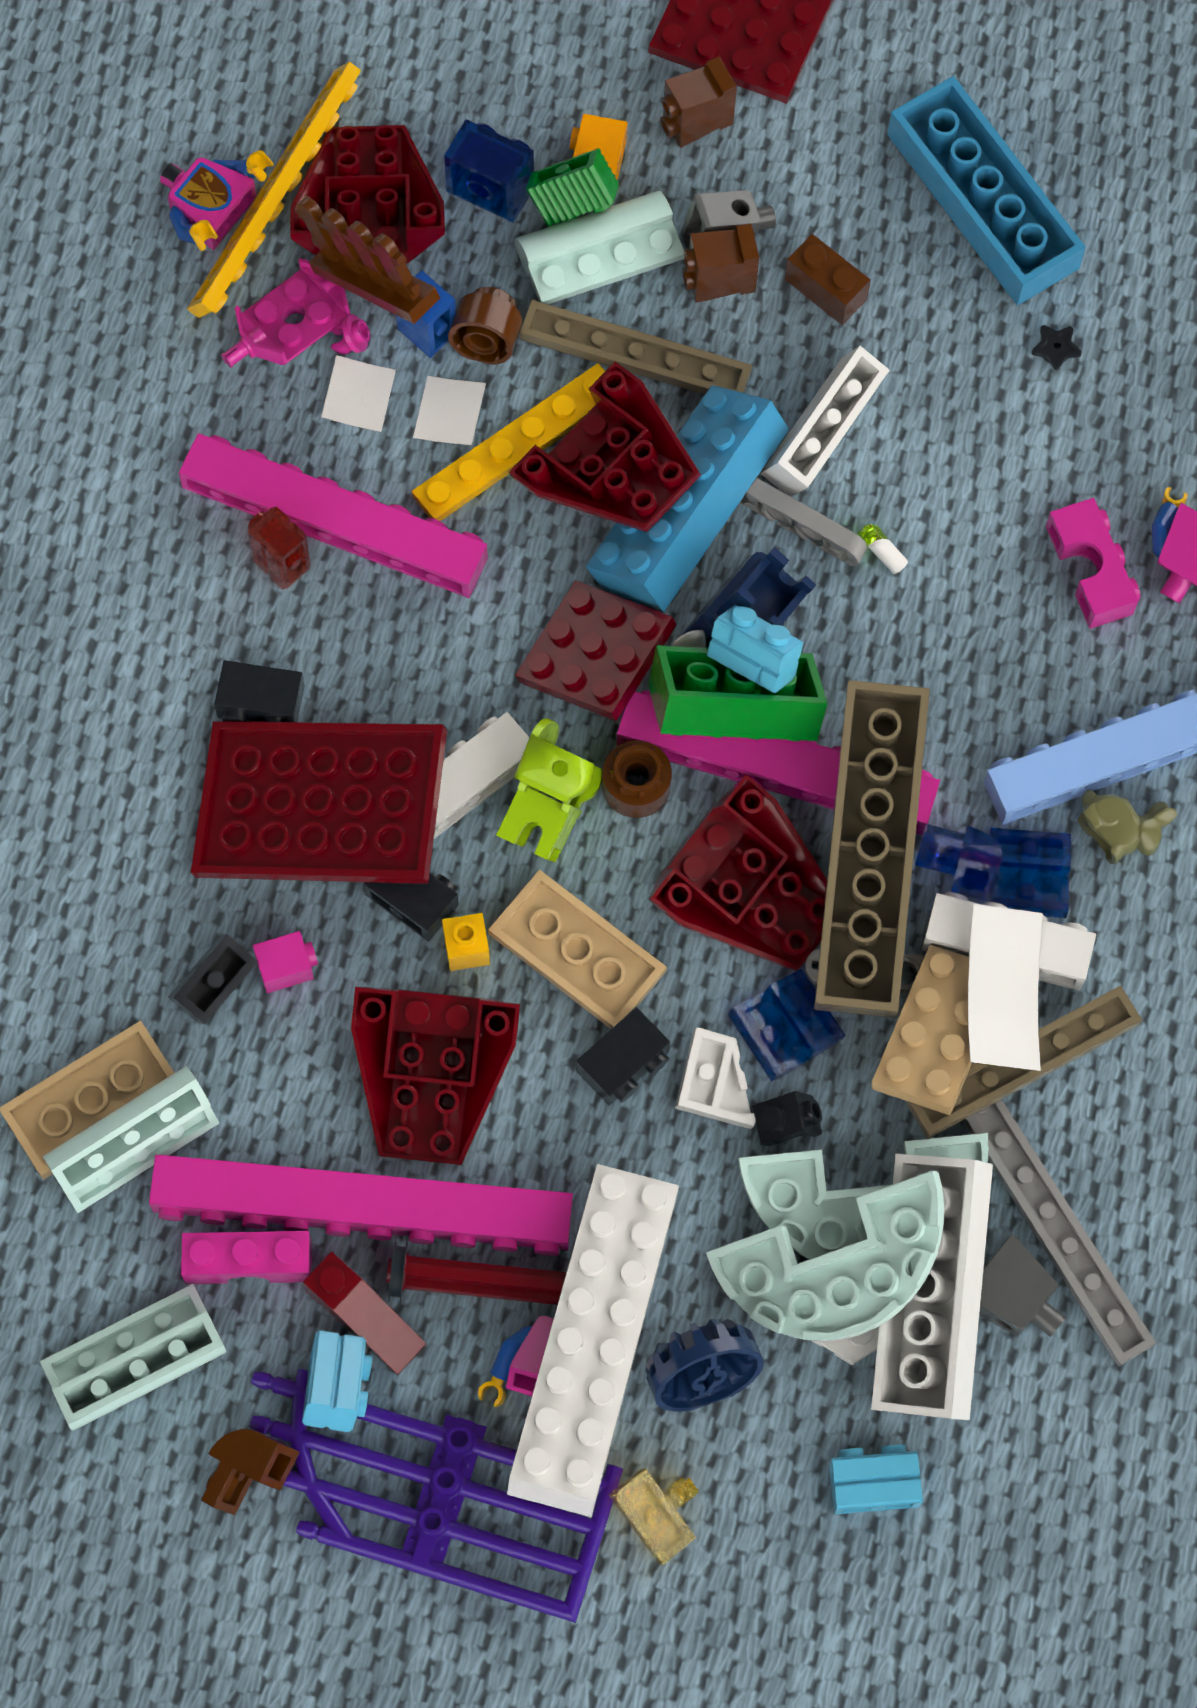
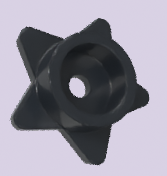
[1031,325,1082,371]

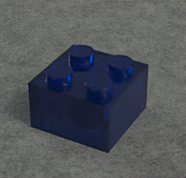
[444,119,534,223]

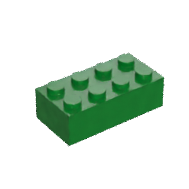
[648,645,828,741]

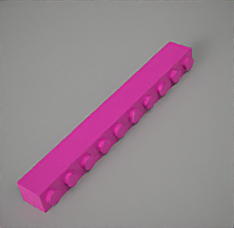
[149,1154,573,1256]

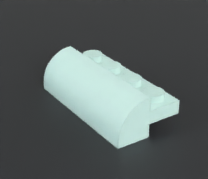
[514,191,684,304]
[42,1066,219,1213]
[40,1284,227,1431]

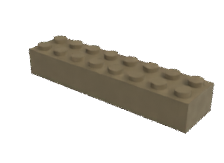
[814,680,930,1018]

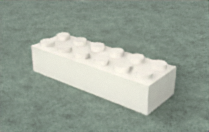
[871,1154,993,1420]

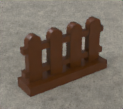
[296,196,440,324]

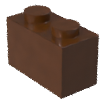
[785,234,871,325]

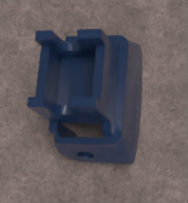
[681,547,816,648]

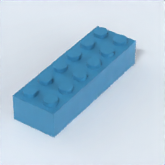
[887,76,1086,306]
[586,385,789,613]

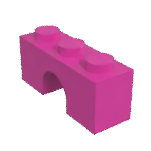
[1045,498,1140,629]
[181,1231,312,1284]

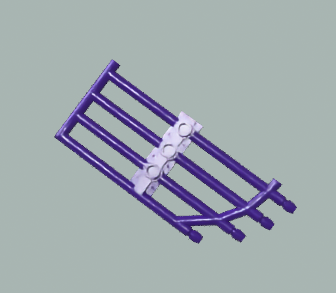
[249,1369,623,1623]

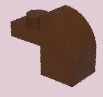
[201,1429,300,1515]

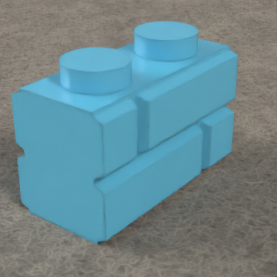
[707,605,804,693]
[302,1330,372,1432]
[829,1445,923,1515]

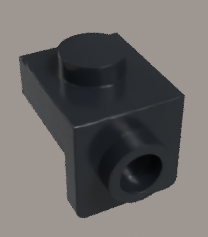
[752,1091,822,1146]

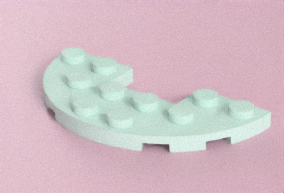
[738,1133,989,1260]
[706,1170,944,1341]

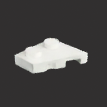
[675,1027,756,1129]

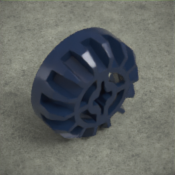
[645,1319,764,1412]

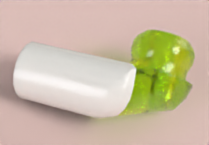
[857,524,908,574]

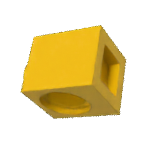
[442,913,490,971]

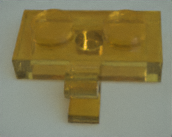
[609,1468,699,1565]

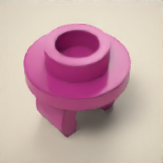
[331,314,370,355]

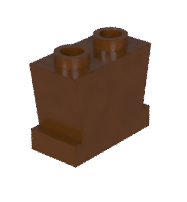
[660,57,737,148]
[683,223,759,302]

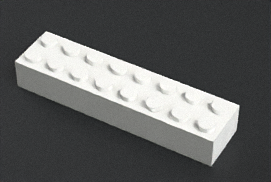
[507,1164,679,1517]

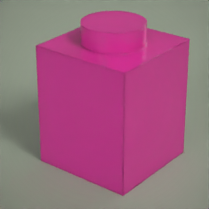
[253,931,318,993]

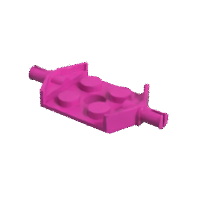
[221,258,351,368]

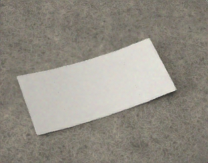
[321,355,486,445]
[968,904,1043,1071]

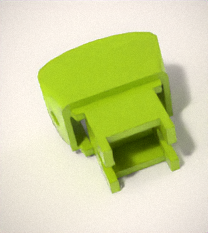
[496,718,603,863]

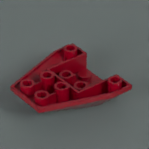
[290,125,445,264]
[509,361,701,532]
[648,774,827,971]
[351,986,520,1165]

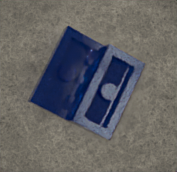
[986,828,1071,918]
[727,969,846,1082]

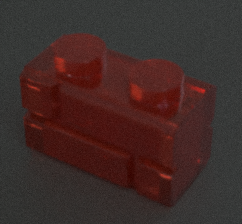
[248,506,311,590]

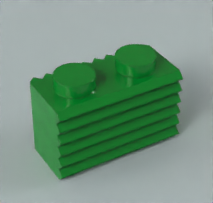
[526,148,619,227]

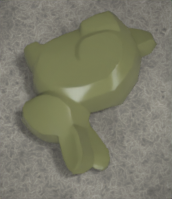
[1077,789,1177,864]

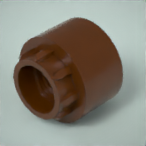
[448,287,522,365]
[602,740,672,818]

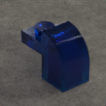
[915,824,1002,902]

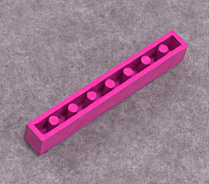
[179,433,488,599]
[616,690,940,836]

